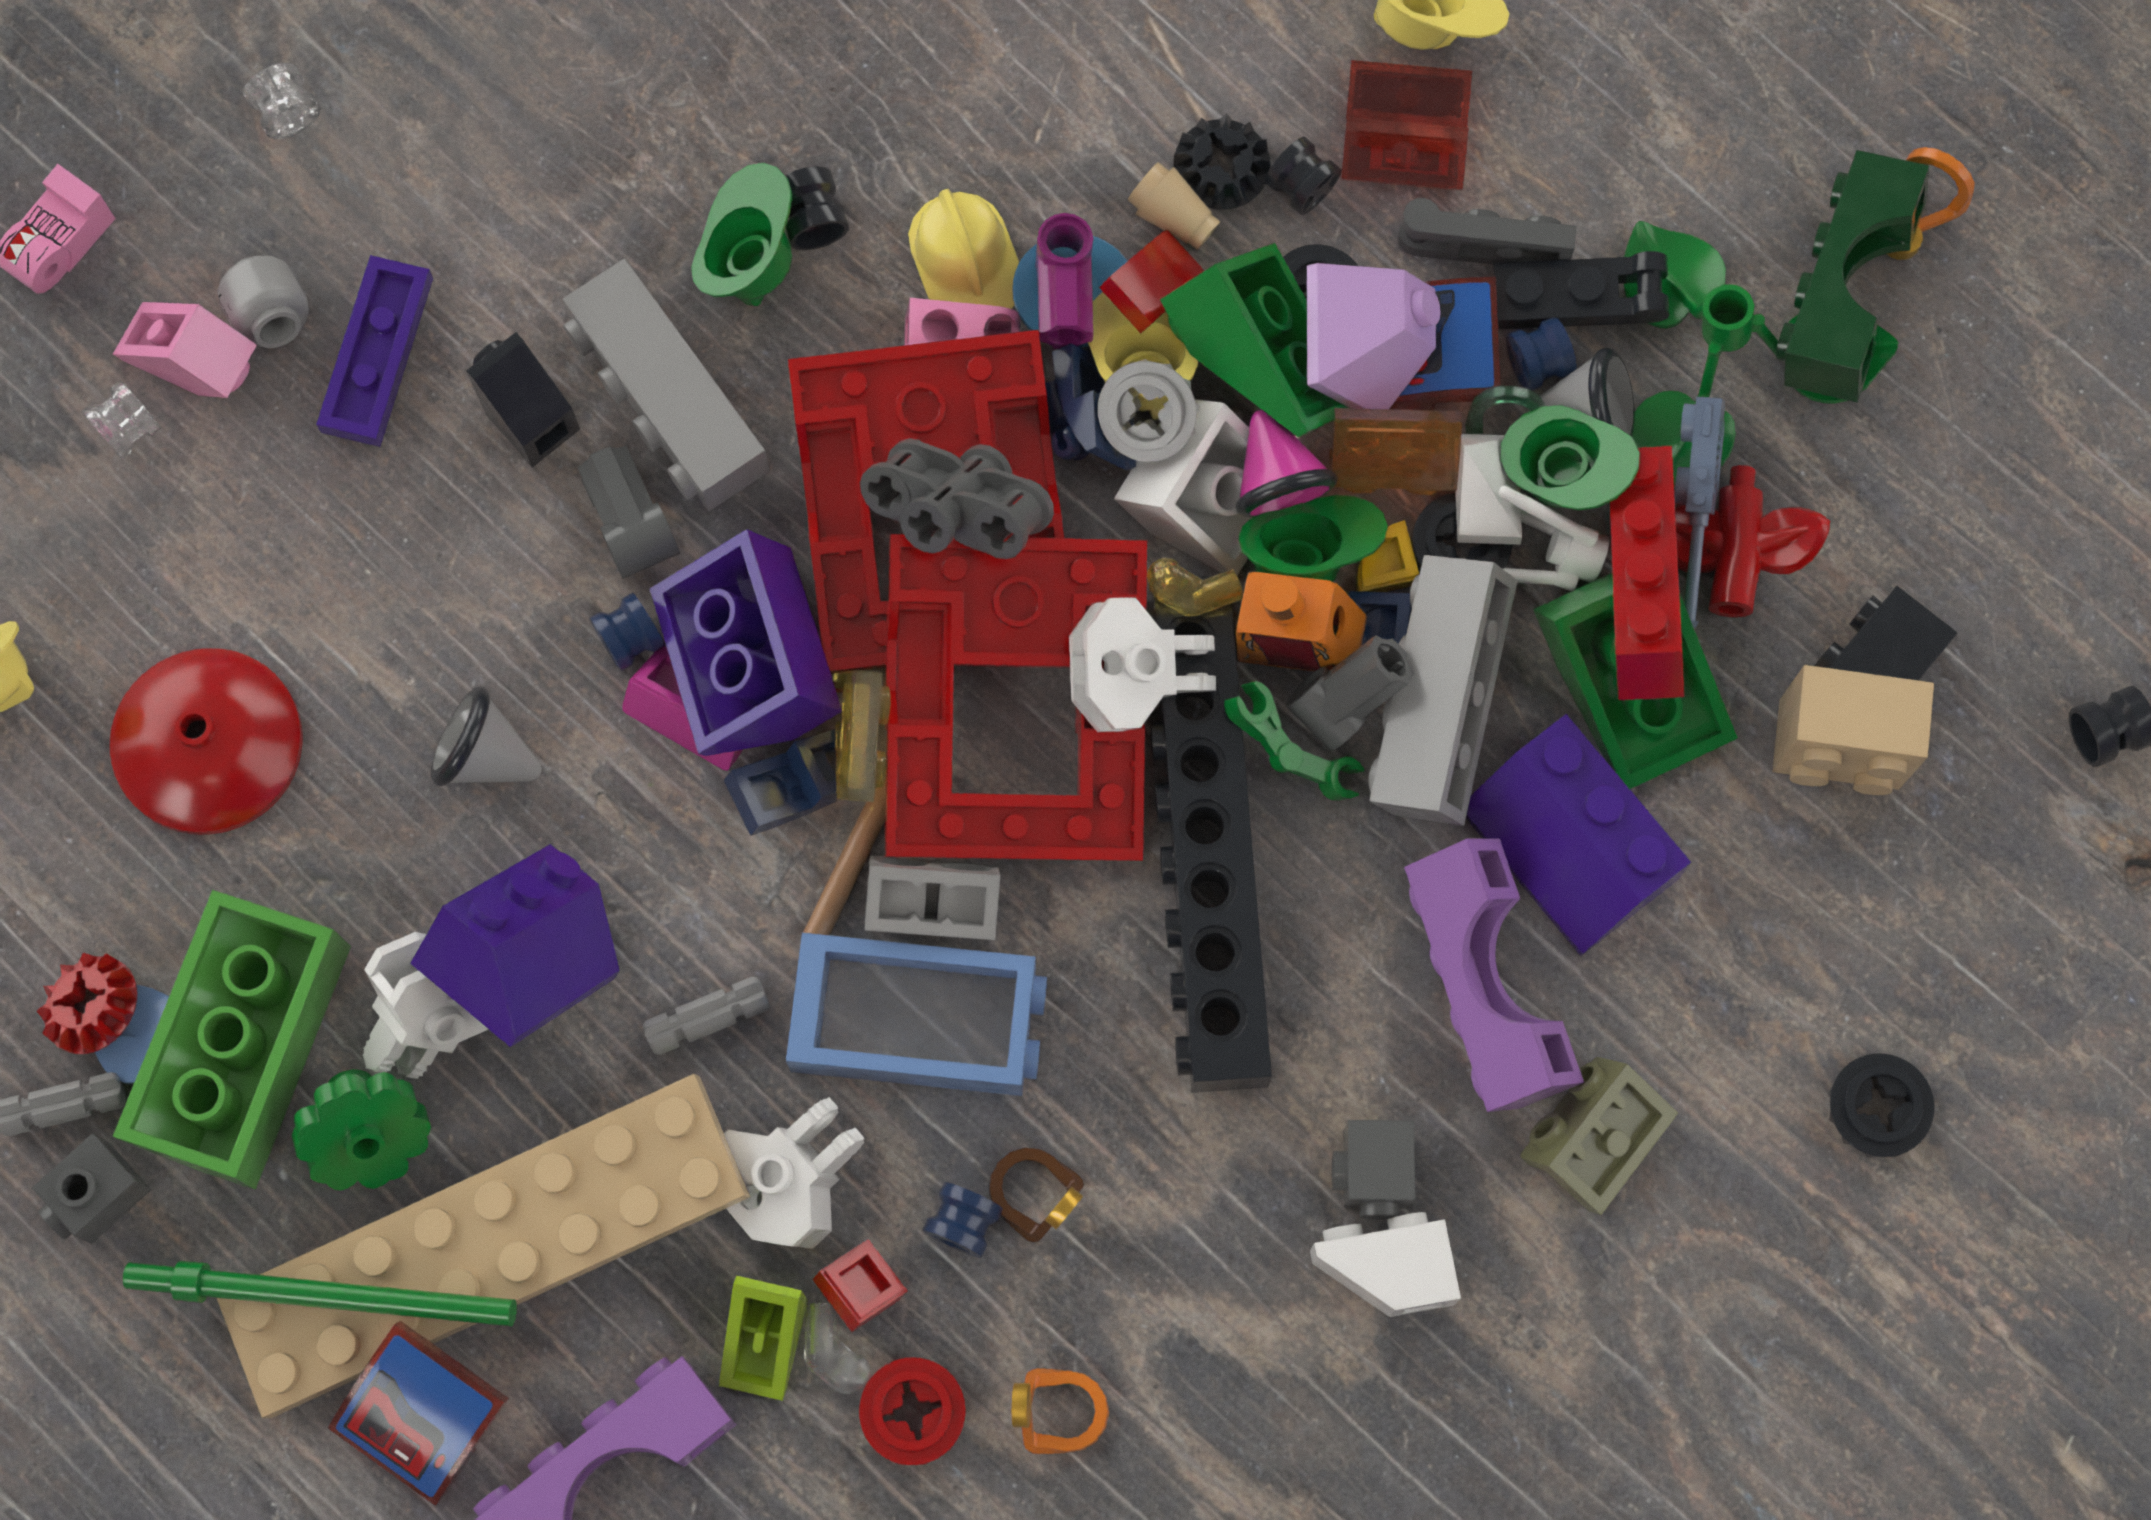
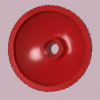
[110,648,303,835]

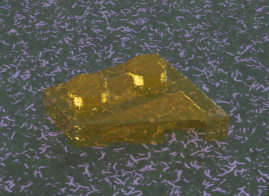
[833,670,891,802]

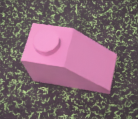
[113,302,257,398]

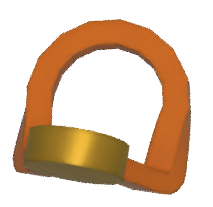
[1887,147,1975,260]
[1011,1368,1109,1454]

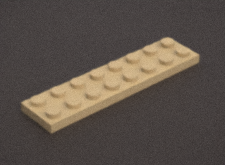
[217,1074,750,1418]

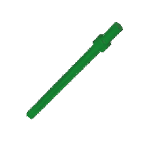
[123,1260,517,1327]

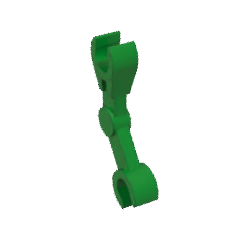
[1224,681,1364,801]

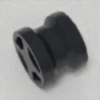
[1265,136,1342,215]

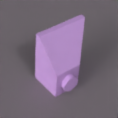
[1307,263,1440,420]

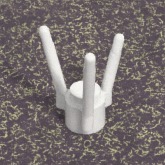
[1499,486,1609,591]

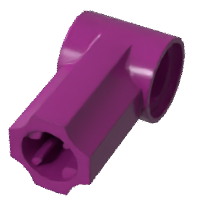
[1035,213,1094,349]

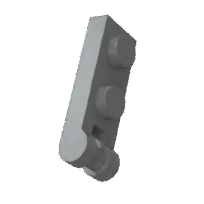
[1398,198,1577,264]

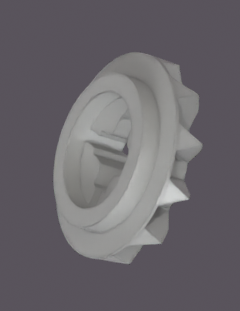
[1098,359,1200,462]

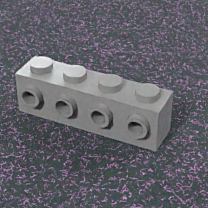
[562,258,770,512]
[1369,555,1518,826]

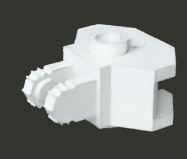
[1069,598,1216,732]
[362,932,488,1079]
[724,1097,865,1249]

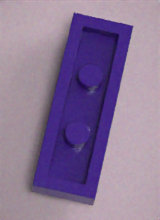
[316,255,434,447]

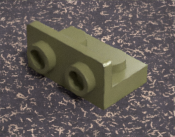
[1520,1057,1678,1215]

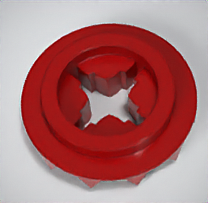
[37,953,138,1054]
[859,1357,966,1465]

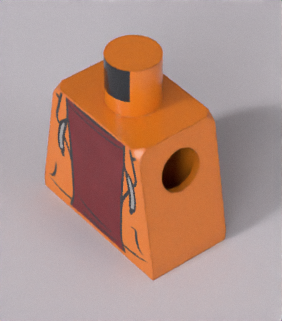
[1236,572,1367,671]

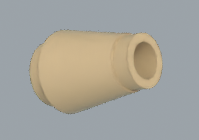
[1128,162,1221,250]

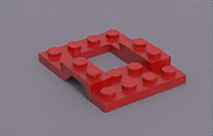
[788,330,1064,673]
[885,534,1147,861]

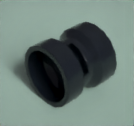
[785,166,849,250]
[2068,686,2151,767]

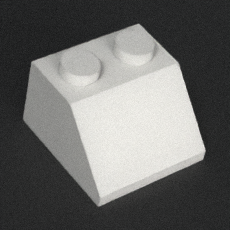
[1114,399,1252,578]

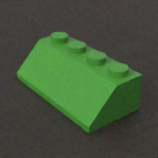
[113,890,351,1190]

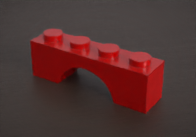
[1610,446,1684,700]

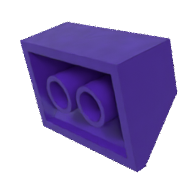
[650,529,843,756]
[1466,714,1691,956]
[410,844,620,1047]

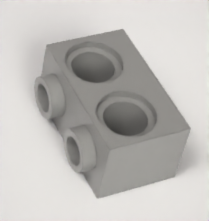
[864,856,1000,940]

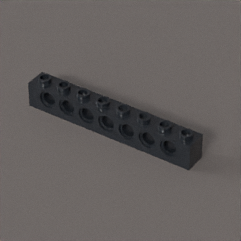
[1146,574,1272,1093]

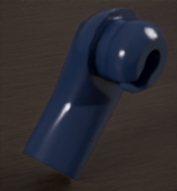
[1045,380,1090,460]

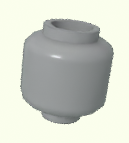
[217,255,309,348]

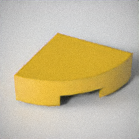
[1356,520,1419,592]

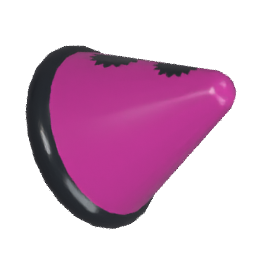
[1235,409,1338,517]

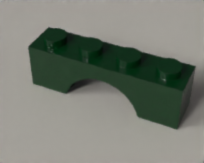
[1776,150,1930,403]

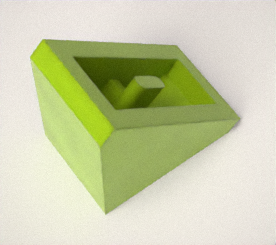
[719,1275,808,1401]

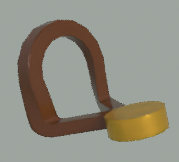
[989,1148,1084,1242]

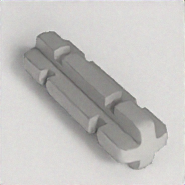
[643,977,769,1055]
[0,1072,126,1136]

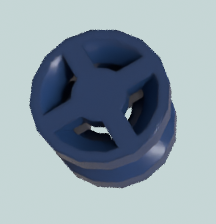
[1506,317,1577,392]
[589,592,665,672]
[922,1182,1003,1258]

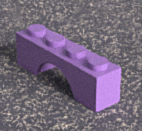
[1404,839,1584,1112]
[473,1356,737,1520]

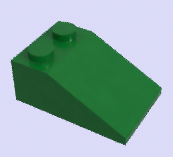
[1160,243,1355,437]
[1533,573,1738,789]

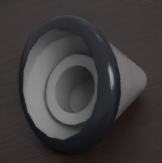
[1528,348,1635,437]
[431,687,542,786]

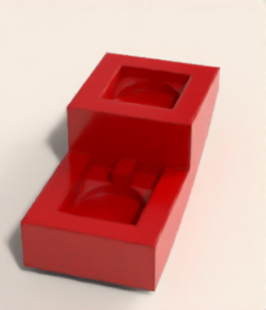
[1099,229,1205,334]

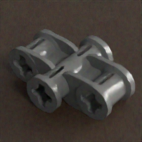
[860,438,1054,559]

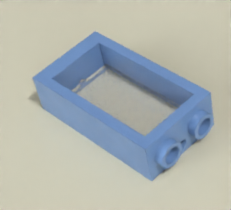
[786,933,1047,1096]

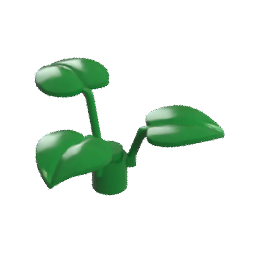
[1623,221,1899,490]

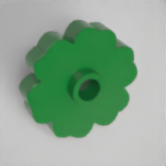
[292,1069,431,1191]

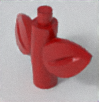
[1675,465,1831,618]

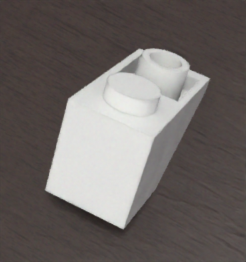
[1310,1212,1461,1317]

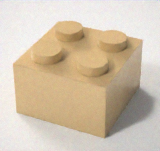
[1772,665,1934,795]

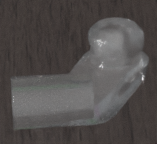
[804,1303,871,1395]

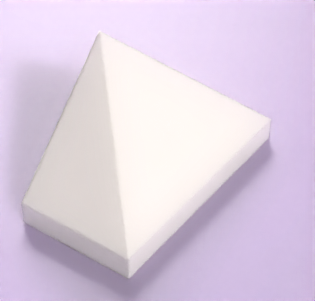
[1453,434,1522,545]

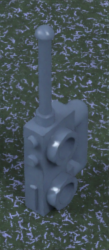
[1675,397,1725,628]

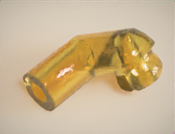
[1147,557,1243,617]

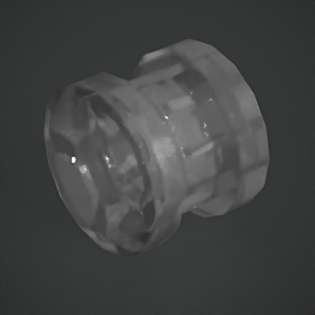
[243,63,321,140]
[81,380,161,459]

